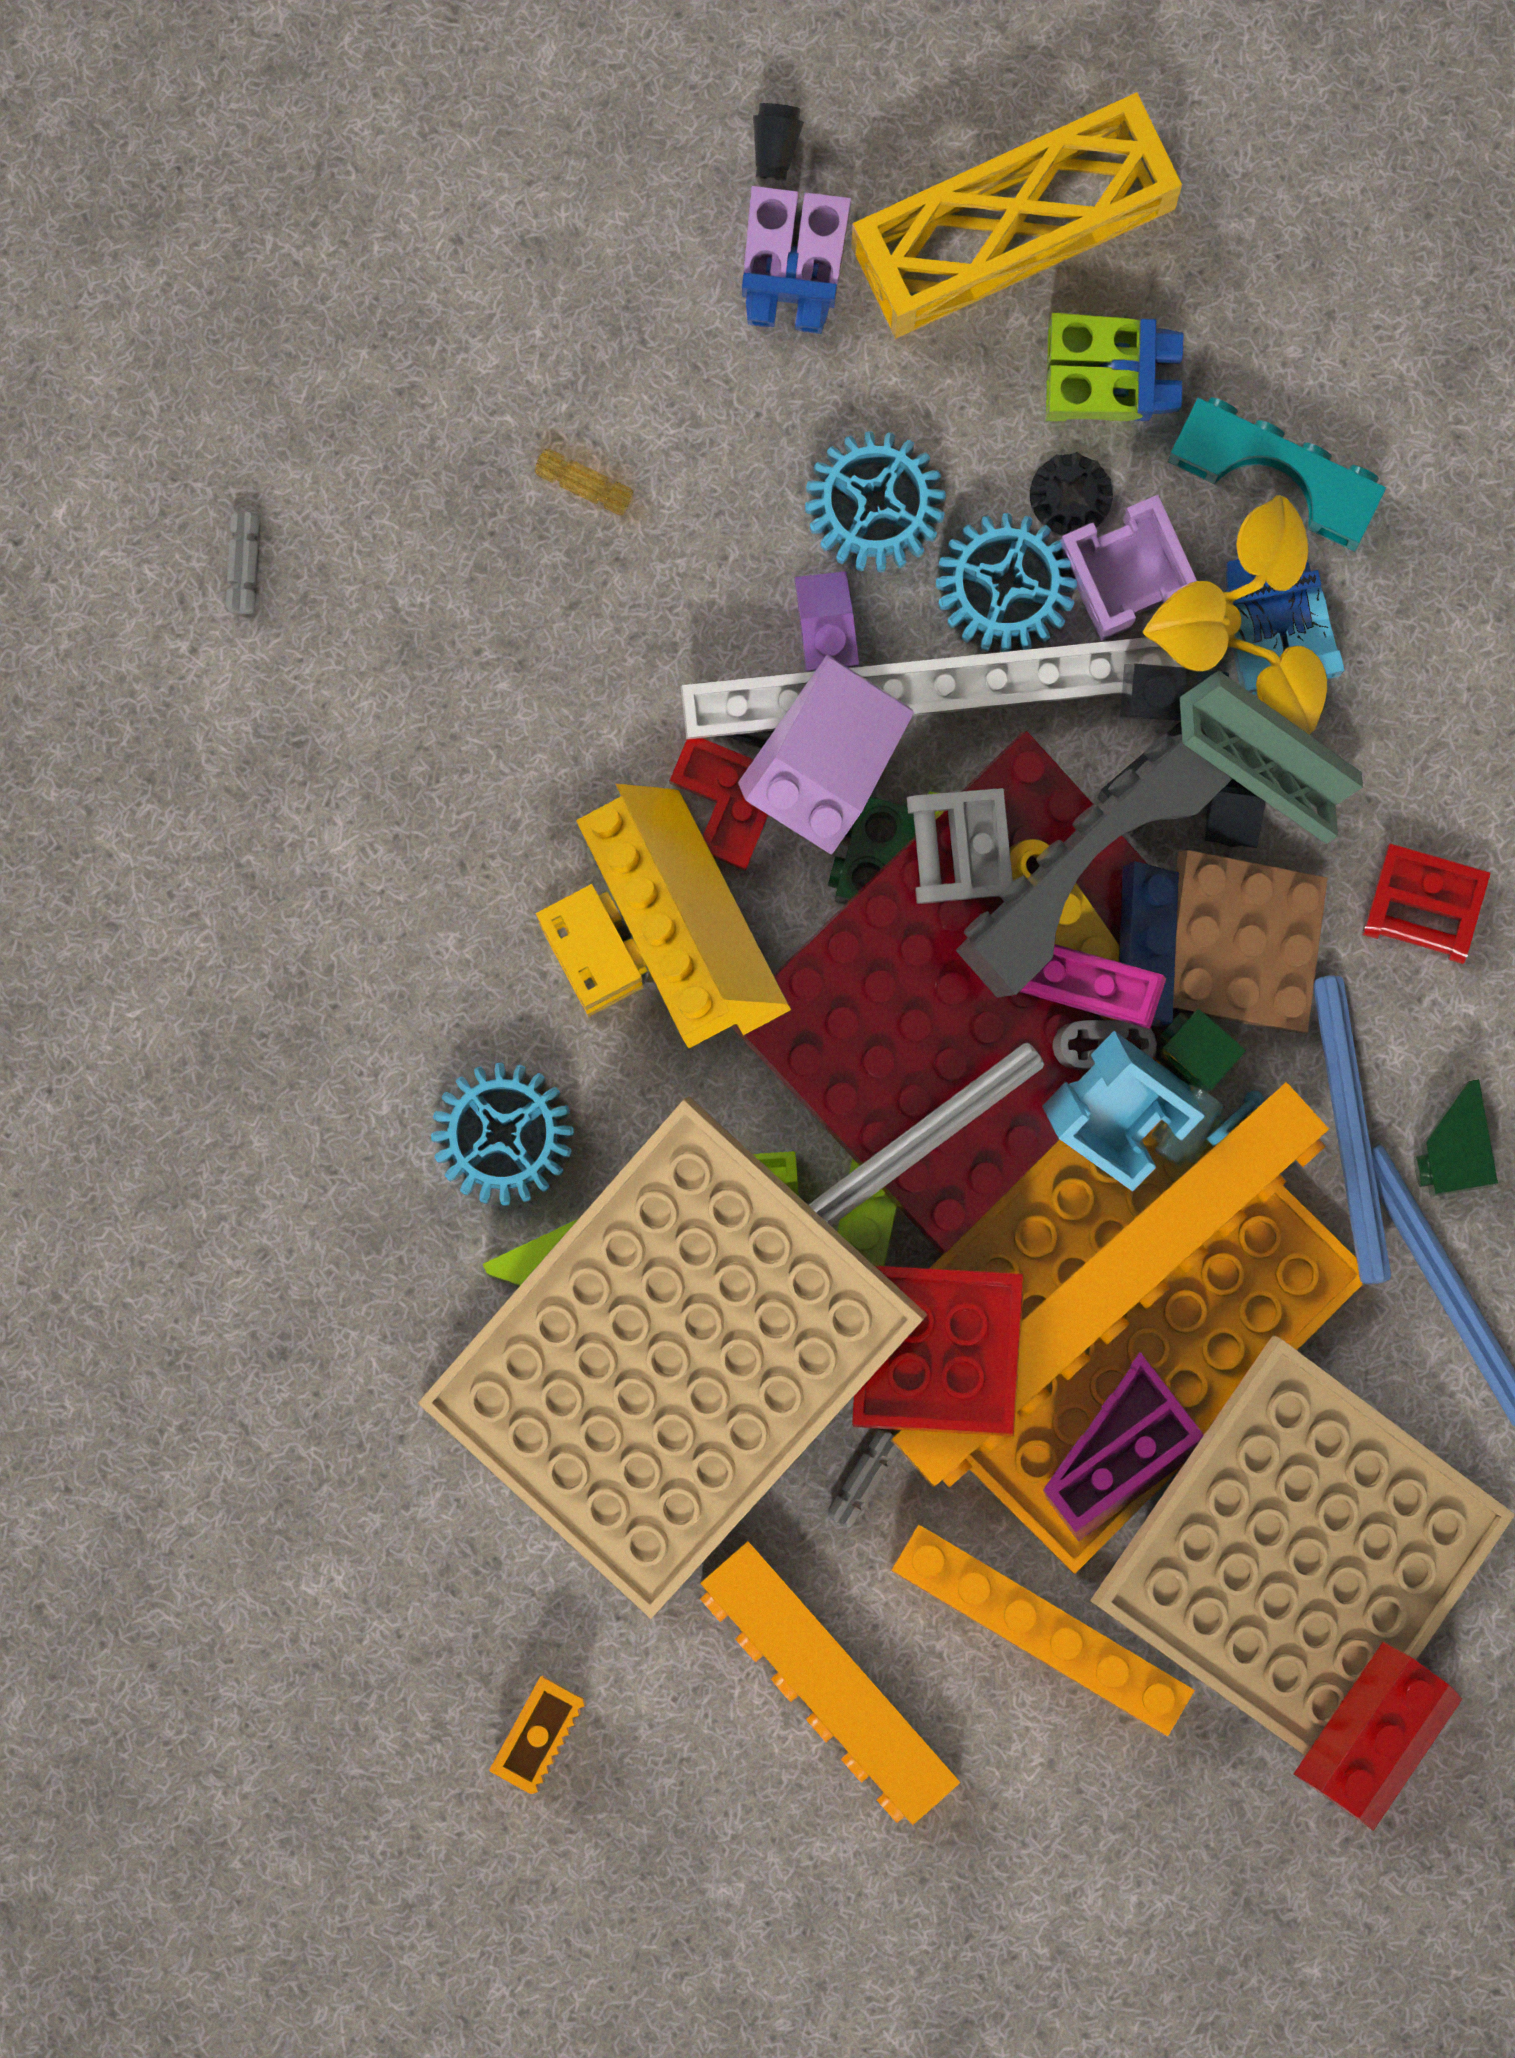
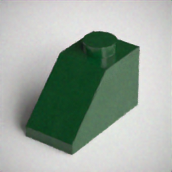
[1414,1079,1498,1197]

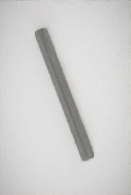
[809,1043,1044,1226]

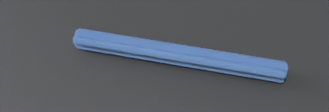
[1313,975,1391,1285]
[1371,1145,1515,1426]

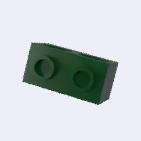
[828,797,916,904]
[1156,1008,1246,1099]

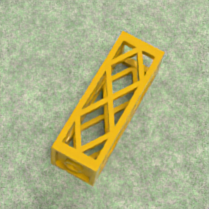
[851,92,1182,339]

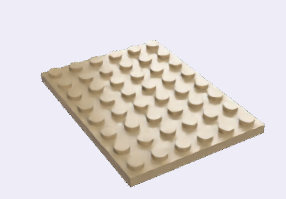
[418,1096,928,1619]

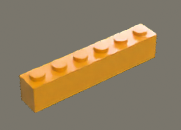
[890,1524,1195,1736]
[699,1541,961,1825]

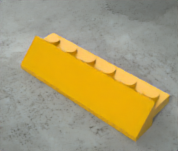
[576,783,791,1049]

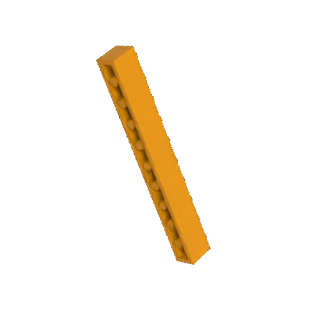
[891,1082,1329,1488]

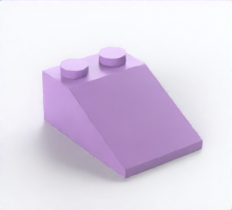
[738,654,914,855]

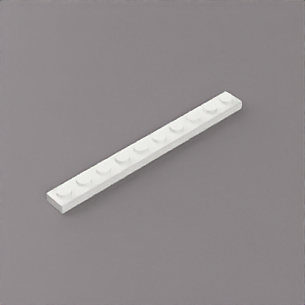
[681,637,1183,739]

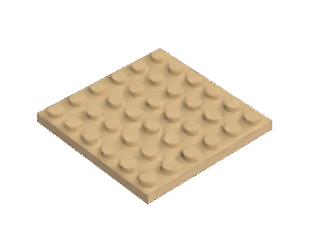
[1090,1335,1515,1756]

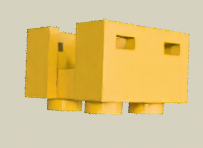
[535,884,648,1017]

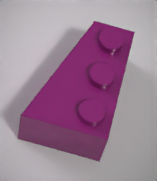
[1043,1352,1204,1542]

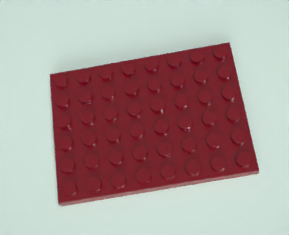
[731,731,1186,1253]

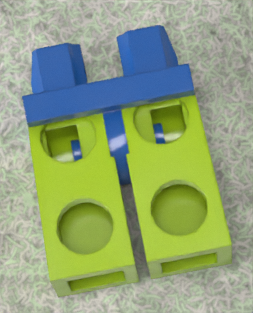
[1045,313,1184,421]

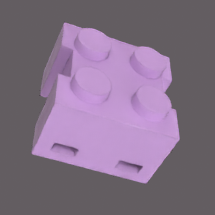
[1060,495,1197,642]

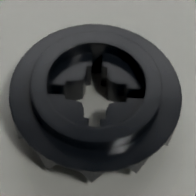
[1030,452,1113,535]

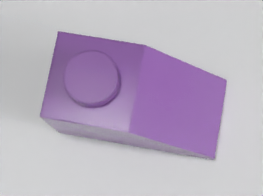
[795,571,859,672]

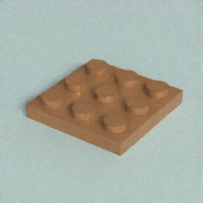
[1173,850,1328,1033]

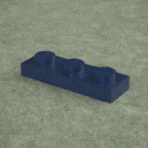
[1119,861,1179,1028]

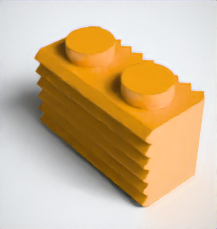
[489,1675,587,1794]

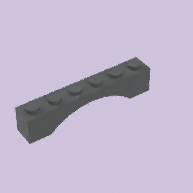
[956,733,1232,998]

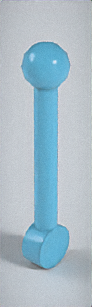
[1207,1090,1265,1147]

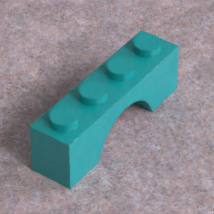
[1168,397,1386,552]

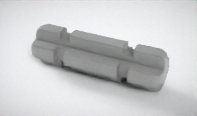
[226,511,260,615]
[828,1429,899,1528]

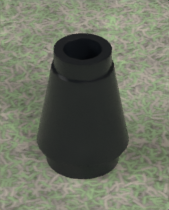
[753,103,804,181]

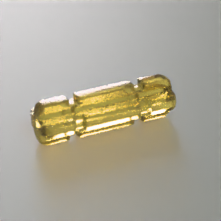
[535,449,634,515]

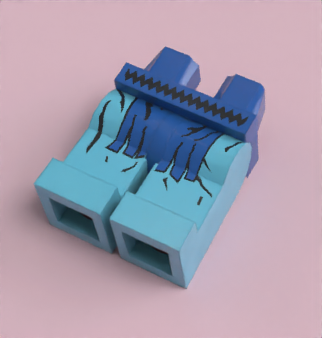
[1225,559,1345,695]

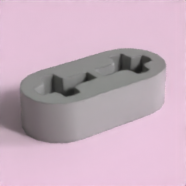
[1053,1020,1157,1070]

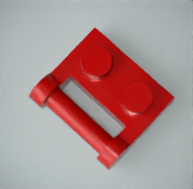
[1362,843,1491,964]

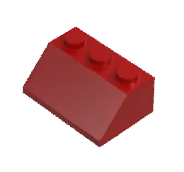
[1293,1642,1462,1831]

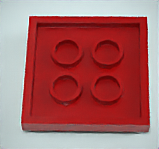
[852,1266,1024,1437]

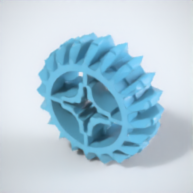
[805,431,946,573]
[936,513,1077,652]
[431,1063,574,1206]

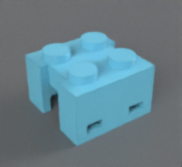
[1042,1031,1205,1191]

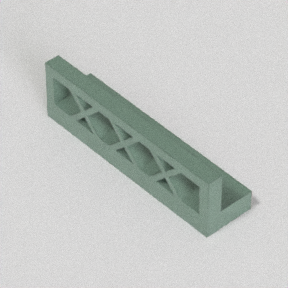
[1180,671,1363,844]

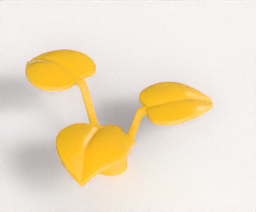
[1143,495,1327,735]

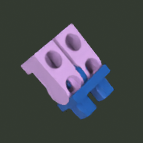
[742,186,851,334]

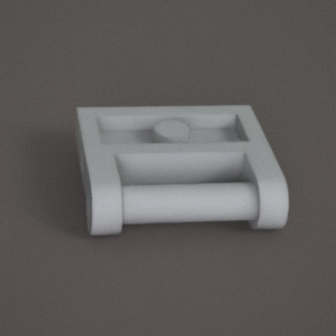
[907,788,1013,904]

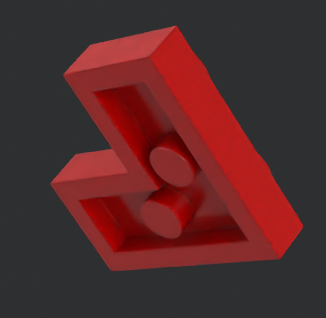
[669,738,769,871]

